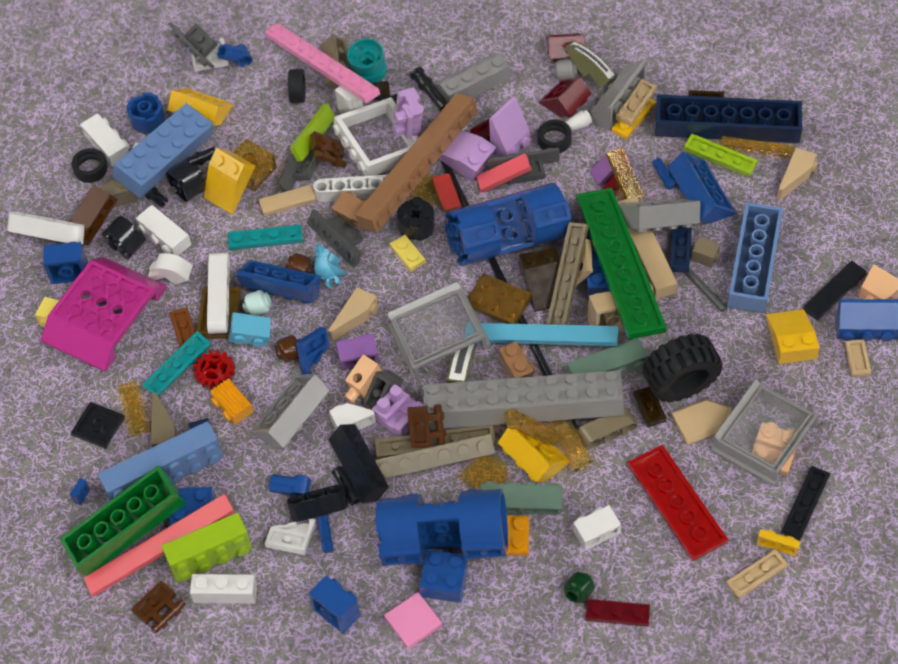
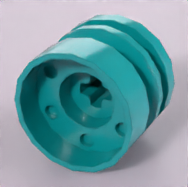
[347,38,387,83]

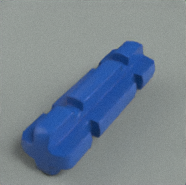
[652,158,676,190]
[317,515,334,553]

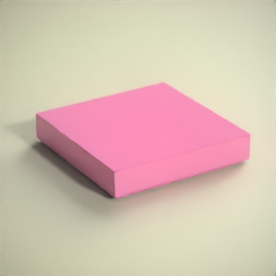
[384,592,443,649]

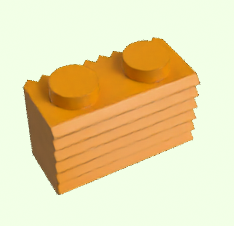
[210,378,254,425]

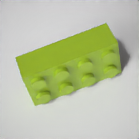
[162,512,252,582]

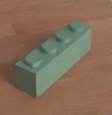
[567,338,648,377]
[480,481,562,515]

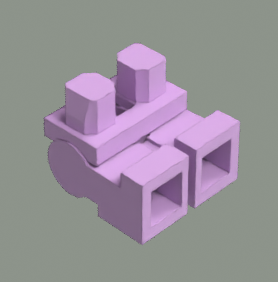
[392,87,423,139]
[372,385,424,436]

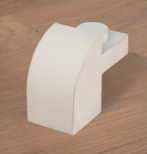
[148,253,193,285]

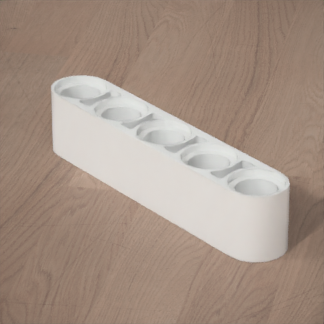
[313,175,387,202]
[7,212,85,244]
[207,252,230,334]

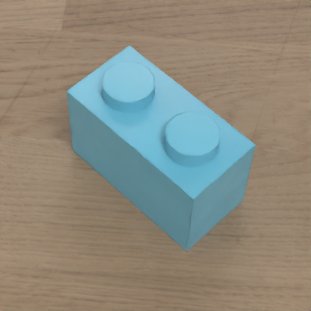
[228,312,271,347]

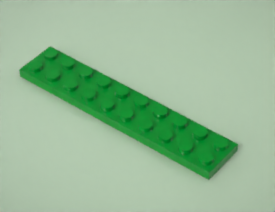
[576,188,667,340]

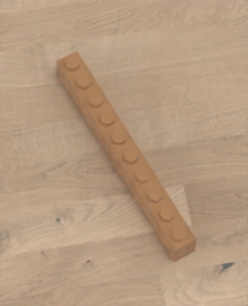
[355,93,478,233]

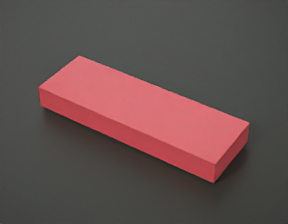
[476,153,532,193]

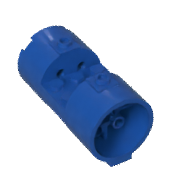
[445,183,572,266]
[376,489,508,566]

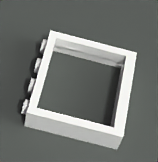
[332,97,419,176]

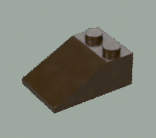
[519,246,560,312]

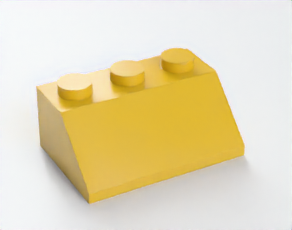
[167,88,234,128]
[497,422,571,483]

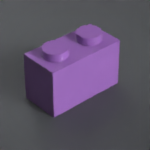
[336,334,379,370]

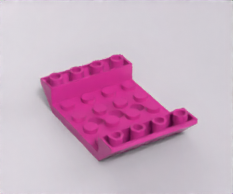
[41,257,167,372]

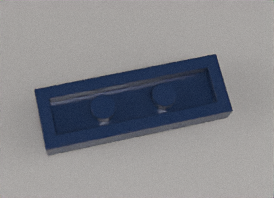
[670,227,692,272]

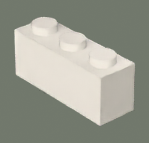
[80,113,130,167]
[136,205,191,256]
[190,574,257,604]

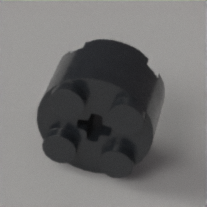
[166,158,206,202]
[397,197,435,241]
[101,216,146,260]

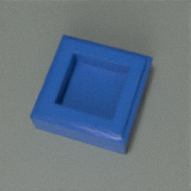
[70,478,90,505]

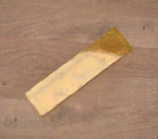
[721,136,795,157]

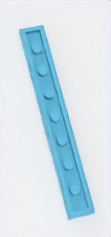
[464,323,619,346]

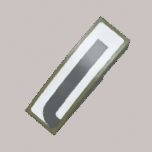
[564,41,616,88]
[447,343,477,383]

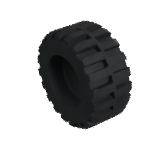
[643,333,723,402]

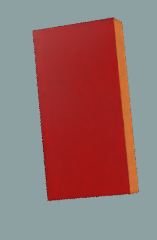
[431,173,461,212]

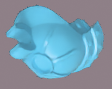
[314,244,348,289]

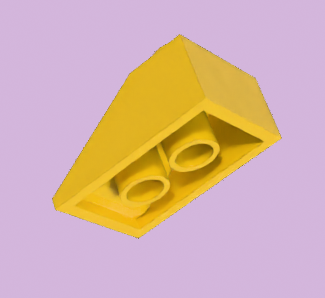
[204,148,256,214]
[766,309,820,364]

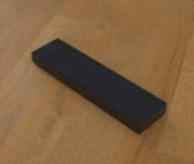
[803,260,867,321]
[781,466,831,541]

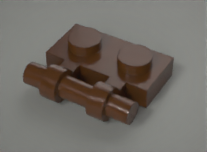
[310,131,347,168]
[407,404,446,448]
[131,581,186,634]

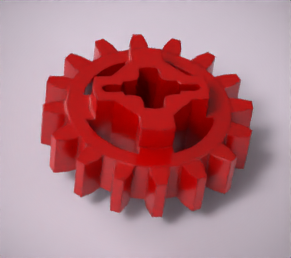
[193,350,236,390]

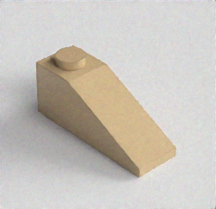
[777,148,818,200]
[328,288,379,341]

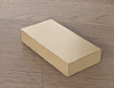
[844,340,872,377]

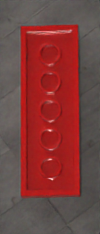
[628,445,728,561]

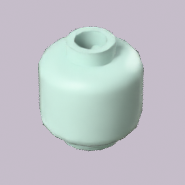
[242,290,272,316]

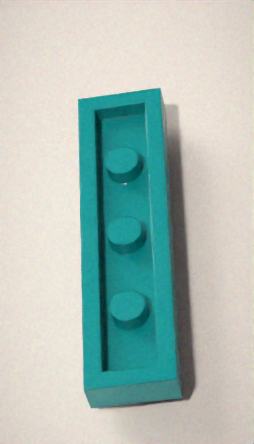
[228,224,303,251]
[142,331,212,397]

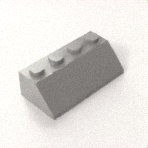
[433,54,510,103]
[590,60,647,131]
[618,198,700,232]
[249,374,330,448]

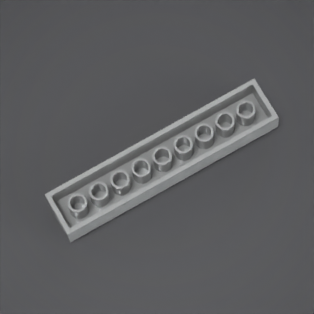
[424,370,624,430]

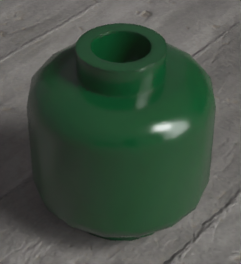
[564,572,595,603]

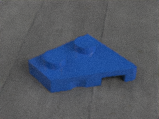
[296,327,329,375]

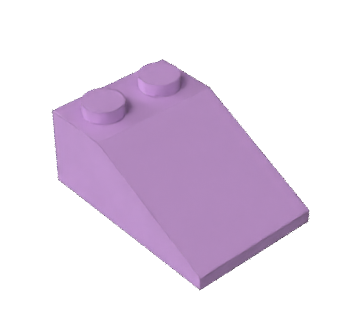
[489,97,530,157]
[439,130,496,182]

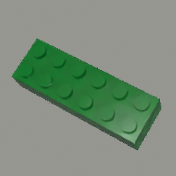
[59,465,187,576]

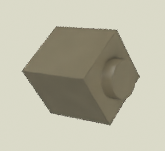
[691,236,722,268]

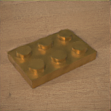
[468,273,533,324]
[196,286,242,339]

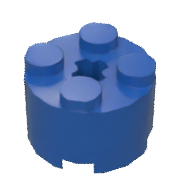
[126,92,165,133]

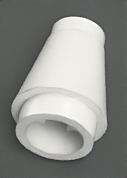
[565,110,592,131]

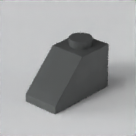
[362,370,404,410]

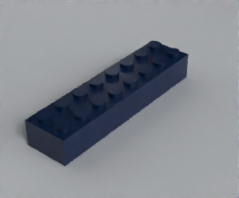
[655,94,802,143]

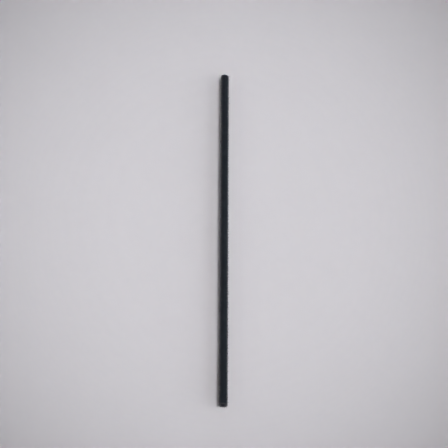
[440,160,578,430]

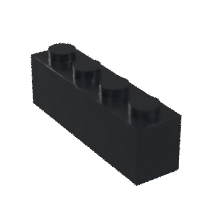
[328,424,389,503]

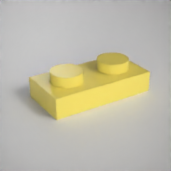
[390,235,426,272]

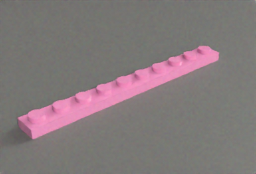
[265,23,380,104]

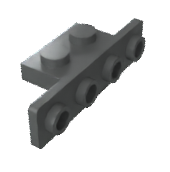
[168,22,218,69]
[487,148,560,184]
[278,149,320,192]
[307,209,363,267]

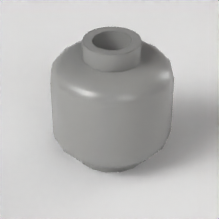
[553,58,580,82]

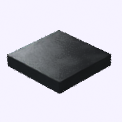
[71,402,125,449]

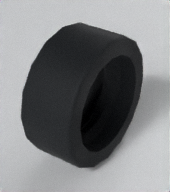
[288,69,306,103]
[538,119,572,153]
[71,148,108,183]

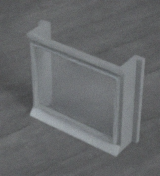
[387,282,491,379]
[711,379,819,486]

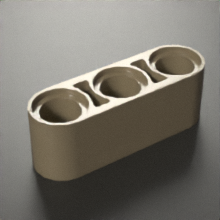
[577,408,638,450]

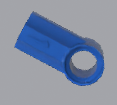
[217,44,253,67]
[269,474,312,497]

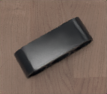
[287,485,348,522]

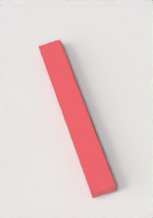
[84,494,235,596]

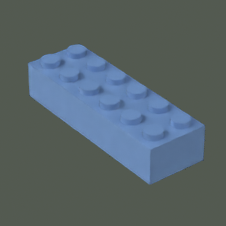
[112,103,214,198]
[727,202,783,313]
[98,421,223,501]

